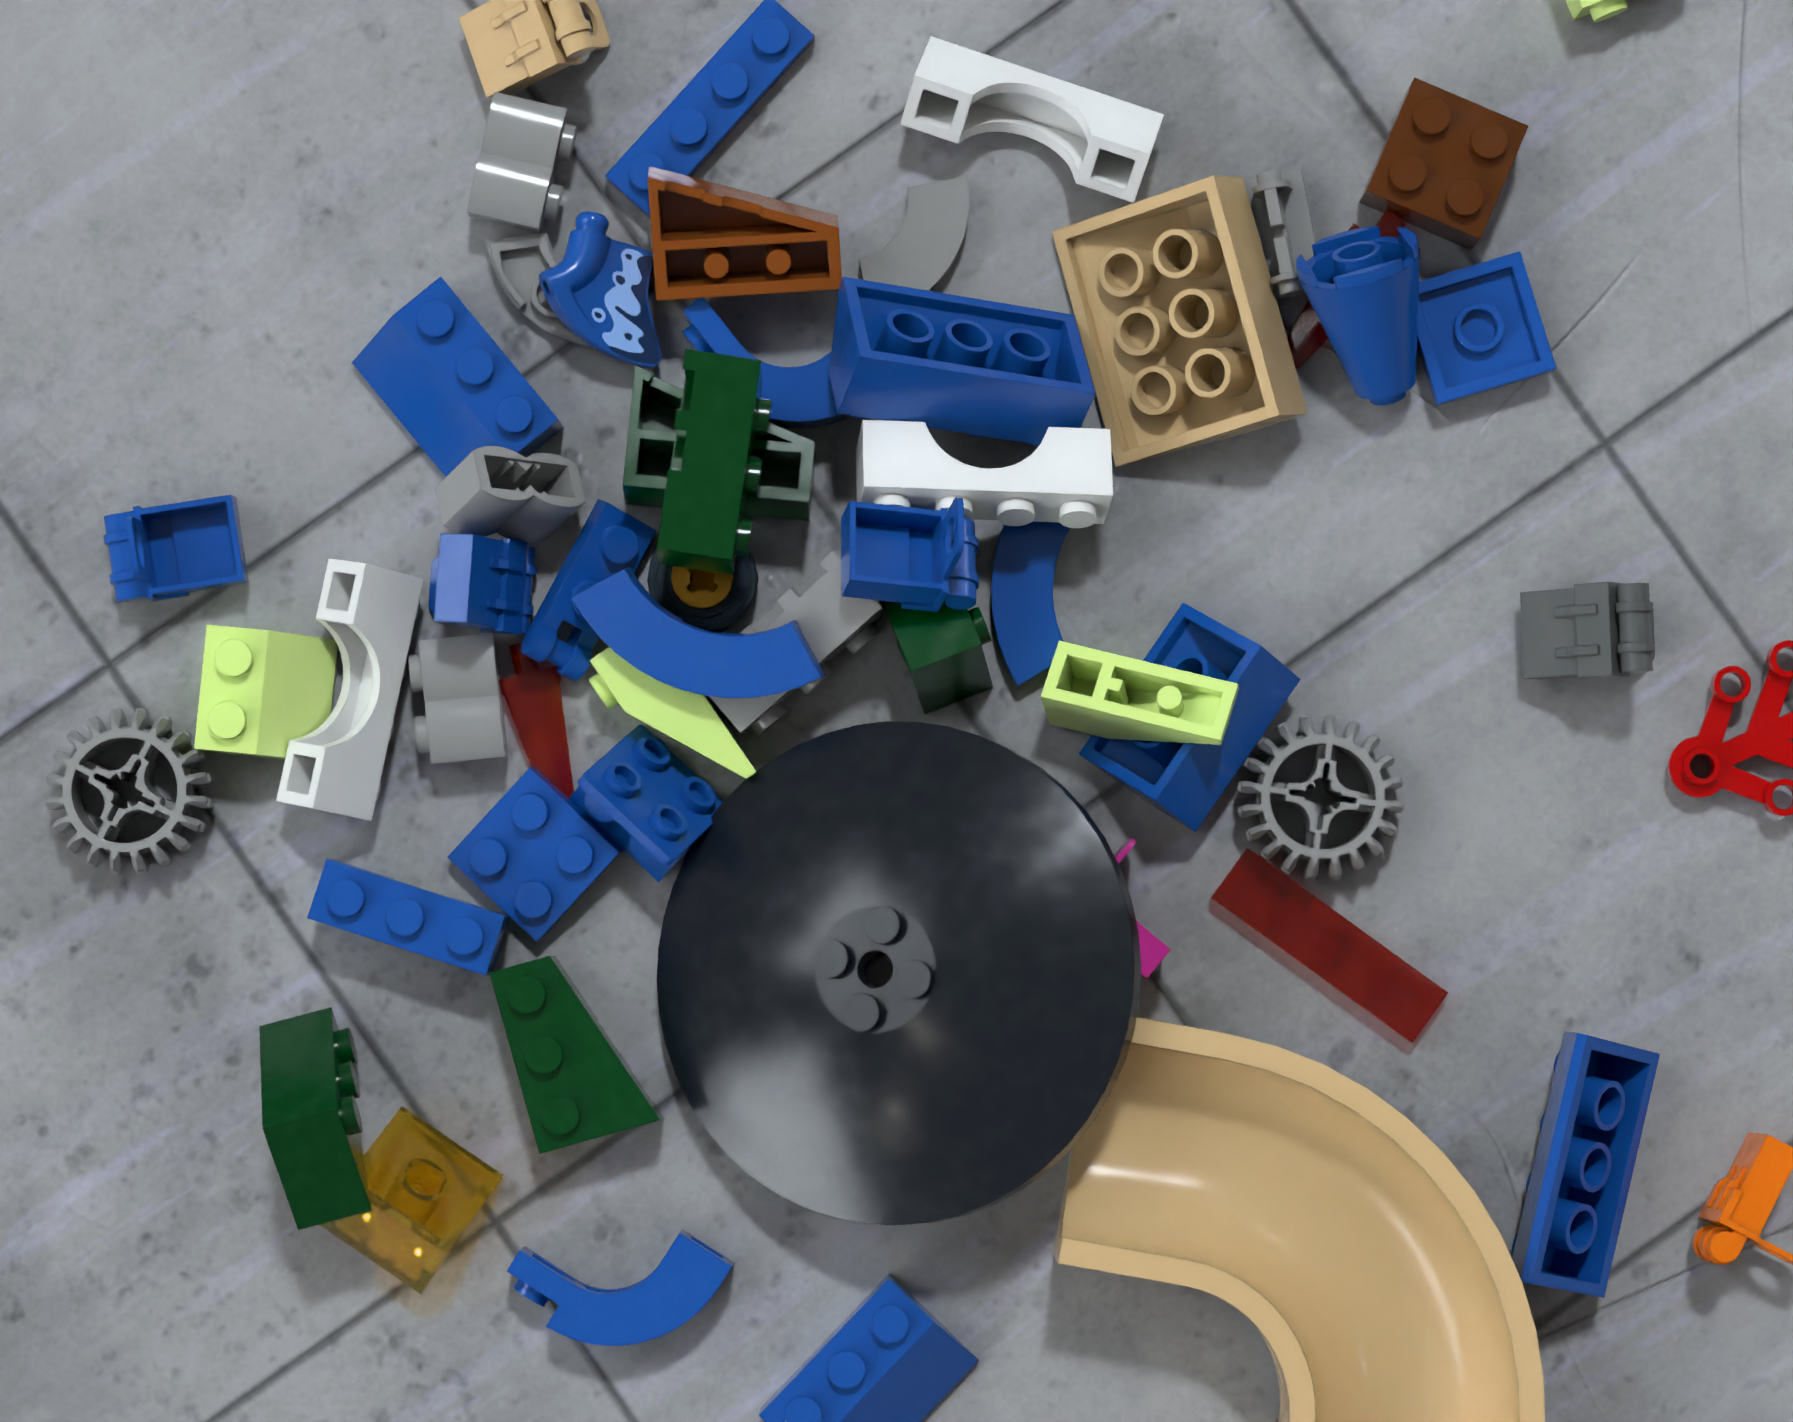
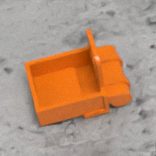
[1691,1132,1793,1265]

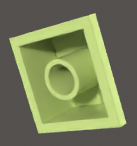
[194,625,339,759]

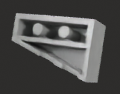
[709,550,883,736]

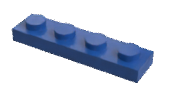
[605,0,815,219]

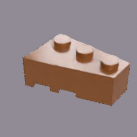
[647,166,842,301]

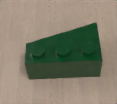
[657,349,772,575]
[623,366,815,521]
[880,600,993,714]
[490,956,664,1154]
[259,1007,372,1230]

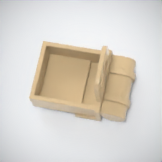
[458,0,610,98]

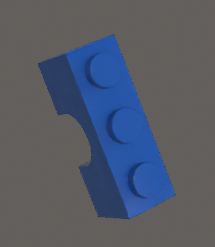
[307,859,511,975]

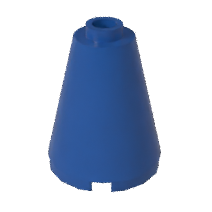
[1296,226,1420,405]

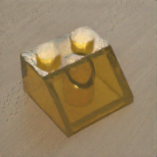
[320,1106,504,1295]

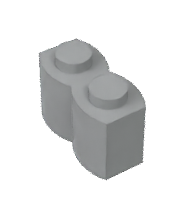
[467,92,577,234]
[435,446,586,543]
[409,633,508,765]

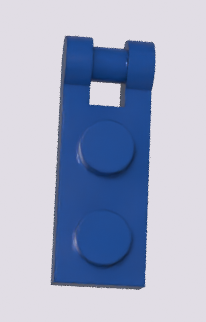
[521,499,657,681]

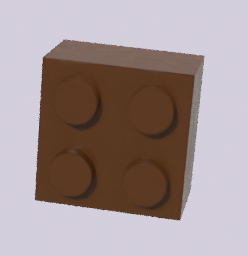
[1359,77,1528,250]

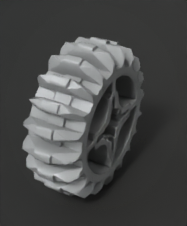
[45,708,214,874]
[1236,714,1404,881]

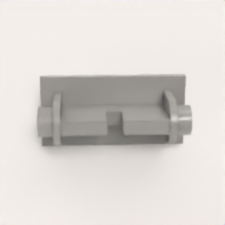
[1244,169,1316,300]

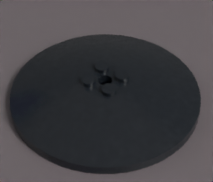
[657,721,1141,1225]

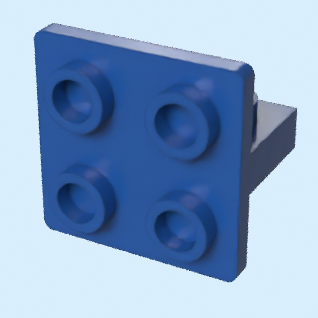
[569,724,724,882]

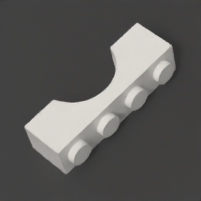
[900,36,1164,203]
[856,420,1113,528]
[276,558,424,821]

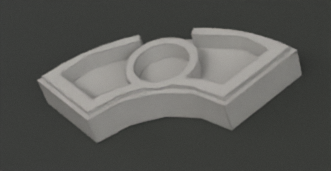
[859,176,969,291]
[486,233,594,349]

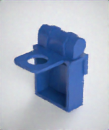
[103,495,249,603]
[841,497,979,612]
[428,533,537,635]

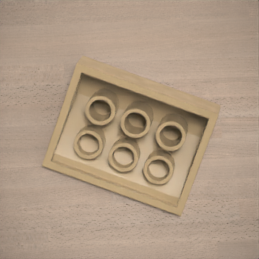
[1052,175,1308,467]

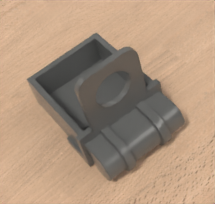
[1520,582,1655,679]

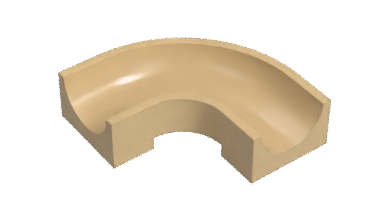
[1053,1017,1545,1422]

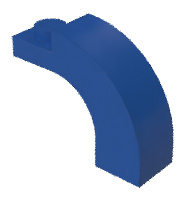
[682,298,852,428]
[507,1229,734,1346]

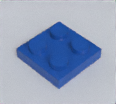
[1417,251,1556,406]
[447,766,624,942]

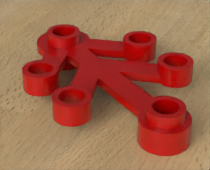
[1668,640,1793,816]

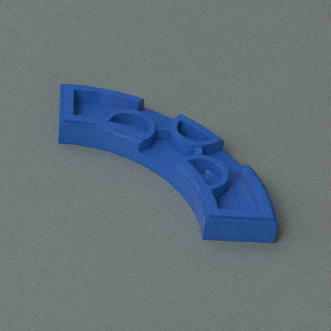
[991,522,1071,687]
[571,567,825,698]

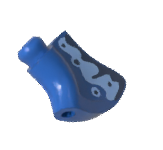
[539,211,661,369]

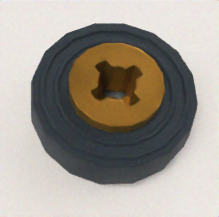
[647,550,759,633]

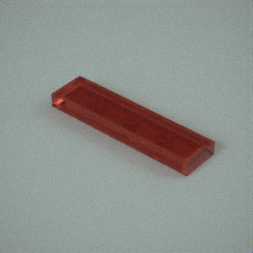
[1210,848,1448,1043]

